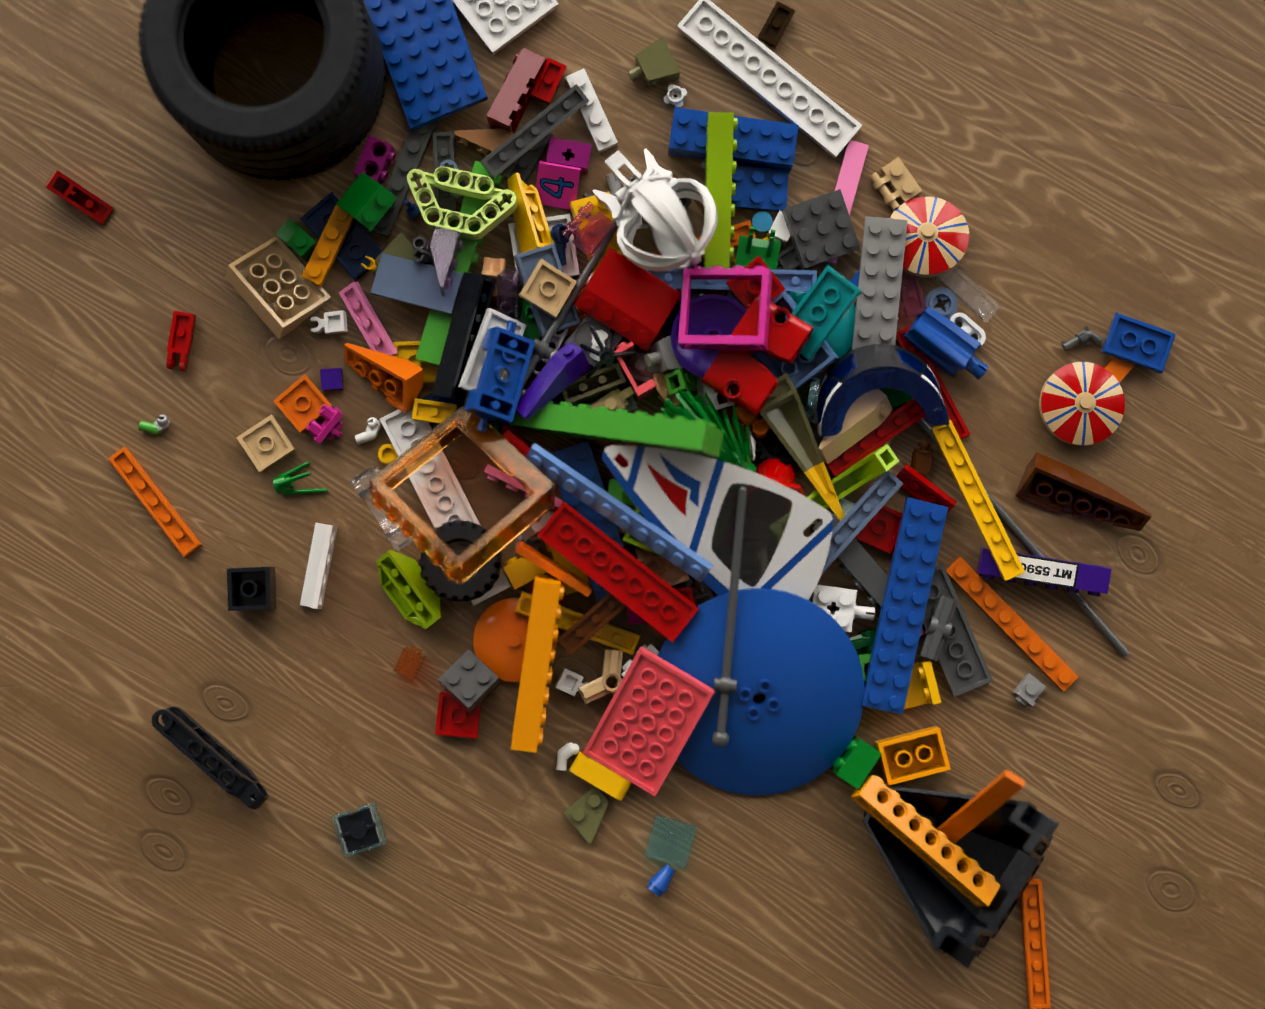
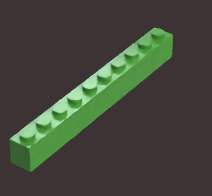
[415,161,503,368]

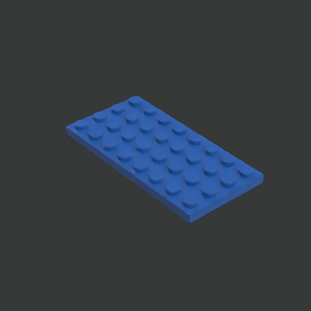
[364,0,488,131]

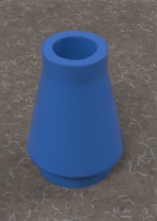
[647,864,675,897]

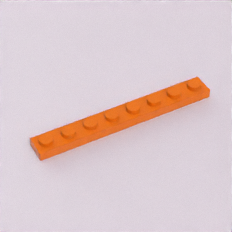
[946,556,1078,692]

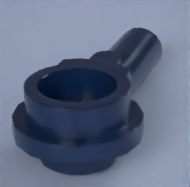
[551,223,570,266]

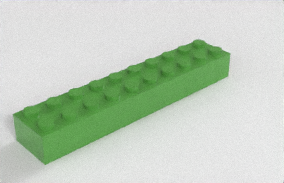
[510,401,724,457]

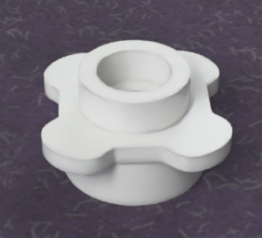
[664,84,687,108]

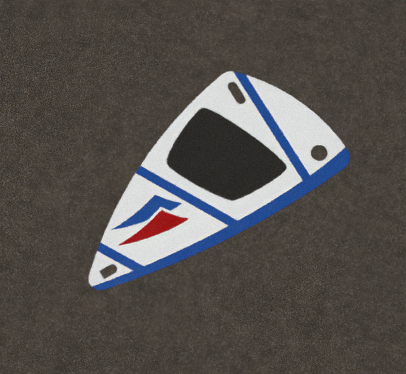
[602,445,833,600]

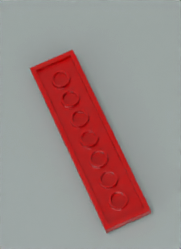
[537,501,699,642]

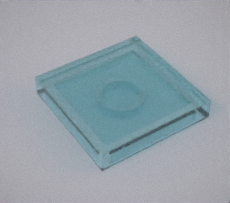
[645,814,697,868]

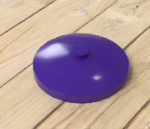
[671,294,747,379]

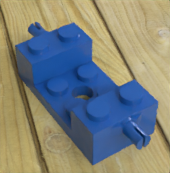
[464,321,535,433]

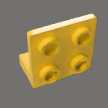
[904,660,941,709]

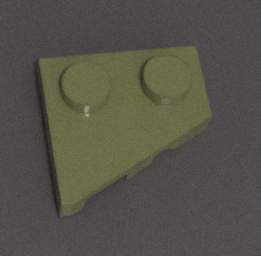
[563,786,609,844]

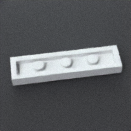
[566,69,618,153]

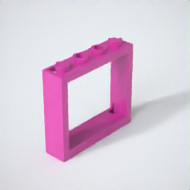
[678,266,772,350]

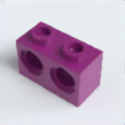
[353,135,396,184]

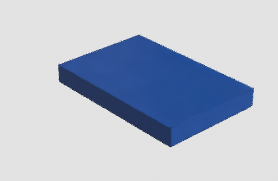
[1101,313,1176,374]

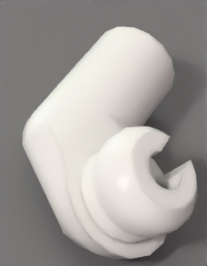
[355,417,381,445]
[556,742,579,771]

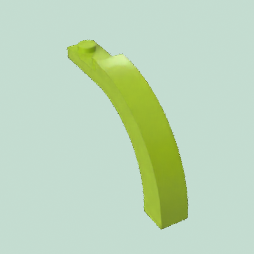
[765,444,899,546]

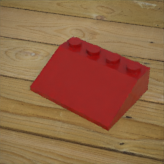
[574,248,682,351]

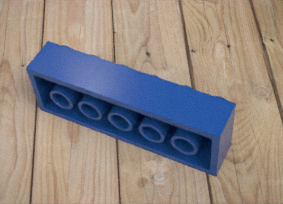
[668,107,799,172]

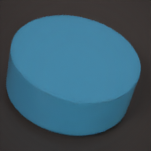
[751,211,773,233]

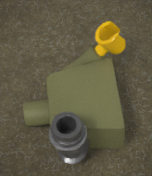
[361,232,429,275]

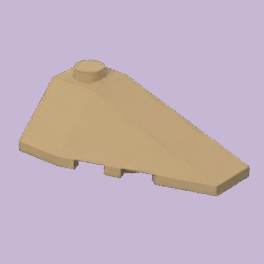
[818,375,893,464]

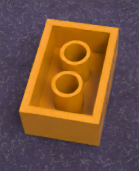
[874,726,951,785]

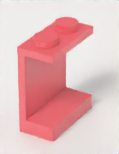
[613,341,657,401]

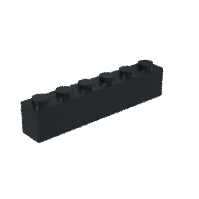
[432,272,496,403]

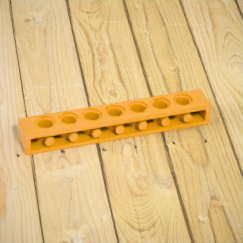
[851,775,1001,907]

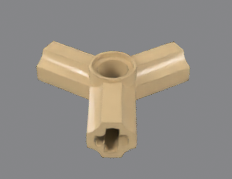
[578,650,623,704]

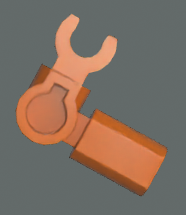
[735,405,771,439]

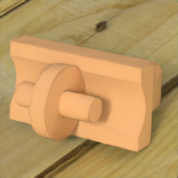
[481,257,506,297]

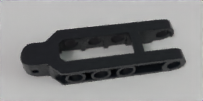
[152,706,269,809]

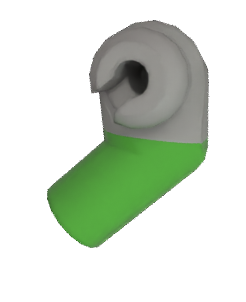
[138,415,170,435]

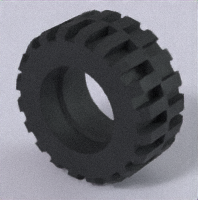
[419,520,502,602]

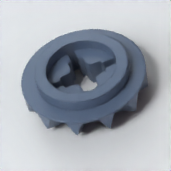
[924,287,958,319]

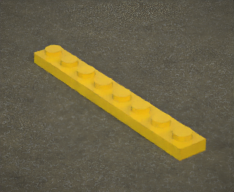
[931,420,1025,582]

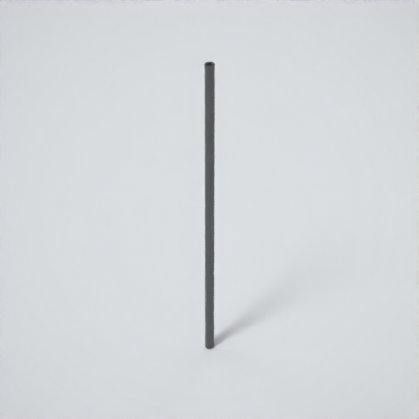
[916,418,1130,657]

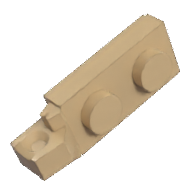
[590,386,635,411]

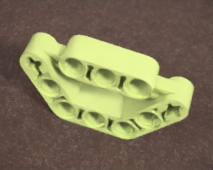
[407,166,518,240]

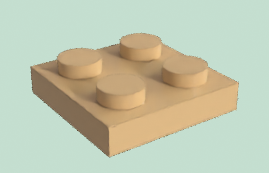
[519,259,577,318]
[236,414,296,473]

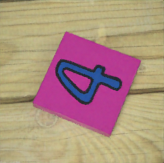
[536,161,581,210]

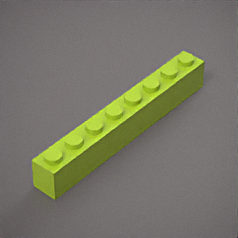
[703,112,738,268]

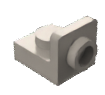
[1012,673,1046,707]

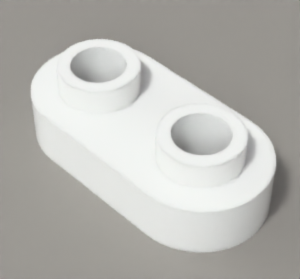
[949,313,986,348]

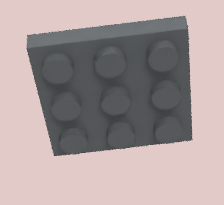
[782,189,861,269]

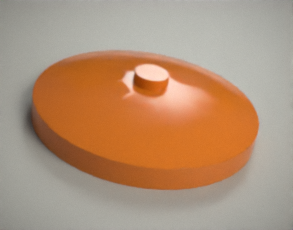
[473,598,558,682]

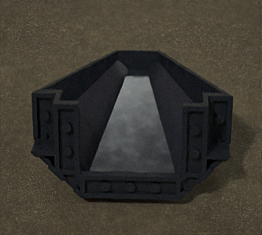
[862,785,1059,968]

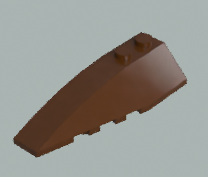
[1015,452,1151,531]

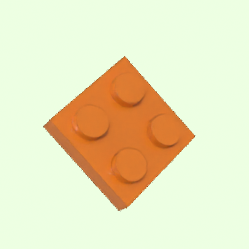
[273,374,333,433]

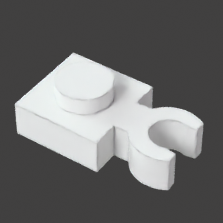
[310,310,348,335]
[555,668,588,696]

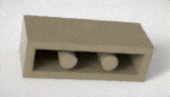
[562,363,627,406]

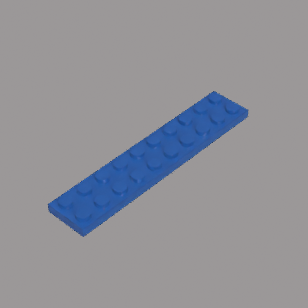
[861,497,948,715]

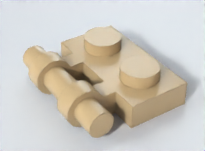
[870,157,922,211]

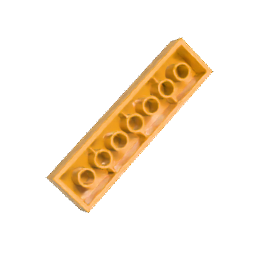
[511,574,564,753]

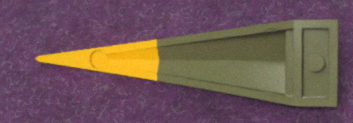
[760,373,845,520]

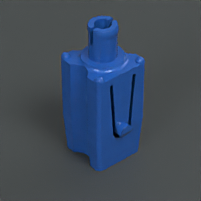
[903,306,989,380]

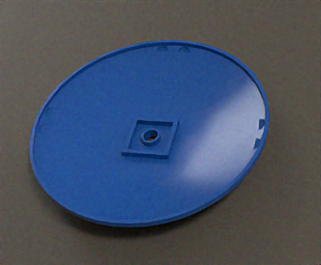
[658,588,865,795]

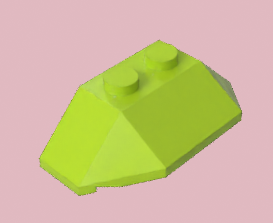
[376,549,441,629]

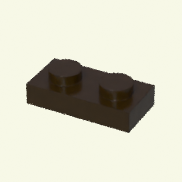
[757,1,795,49]

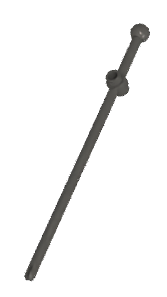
[519,220,619,400]
[712,487,747,746]

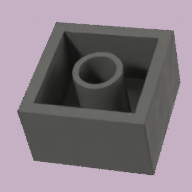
[438,649,500,714]

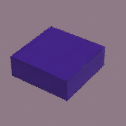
[320,368,344,391]

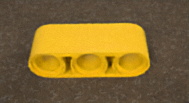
[569,751,632,801]

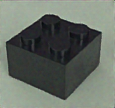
[227,567,276,611]

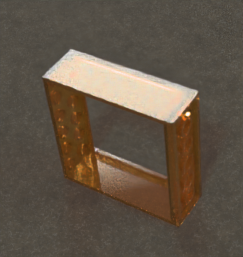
[369,403,555,585]

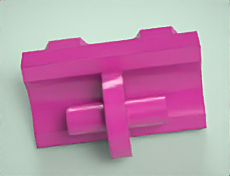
[306,404,344,444]

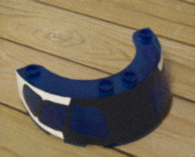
[816,344,949,437]

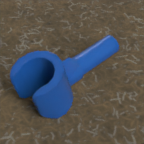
[404,199,421,221]

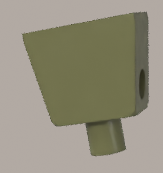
[628,37,680,87]

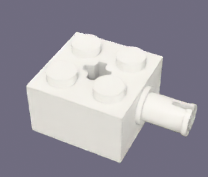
[810,585,875,632]

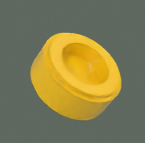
[378,444,399,465]

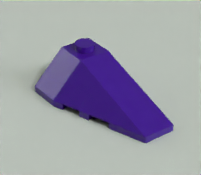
[515,341,591,420]

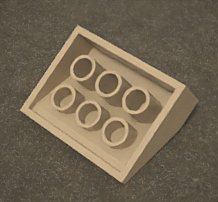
[225,236,331,339]

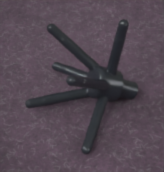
[580,325,637,379]

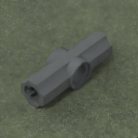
[919,595,958,662]

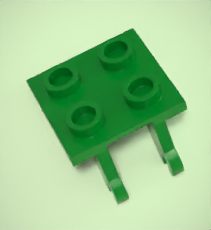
[735,226,781,270]

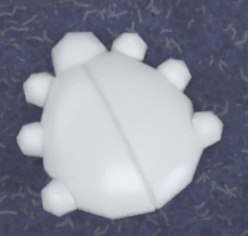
[749,430,756,461]

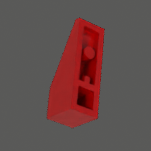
[45,170,113,224]

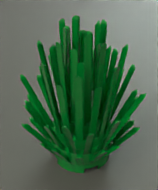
[661,389,757,493]

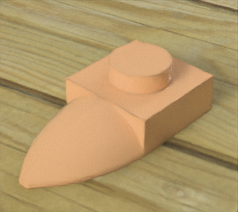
[653,373,680,408]

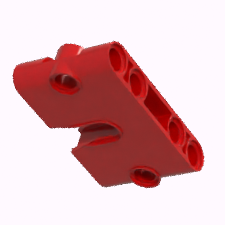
[702,295,814,416]

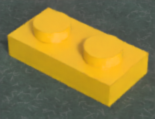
[412,398,457,426]

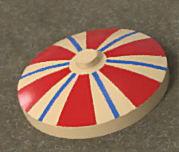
[890,197,969,278]
[1039,362,1125,446]

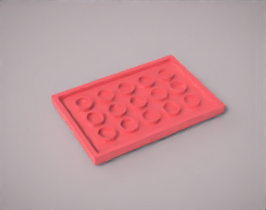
[583,646,715,797]

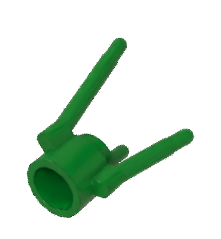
[273,461,328,496]

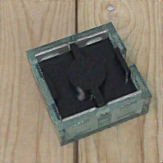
[332,801,388,858]

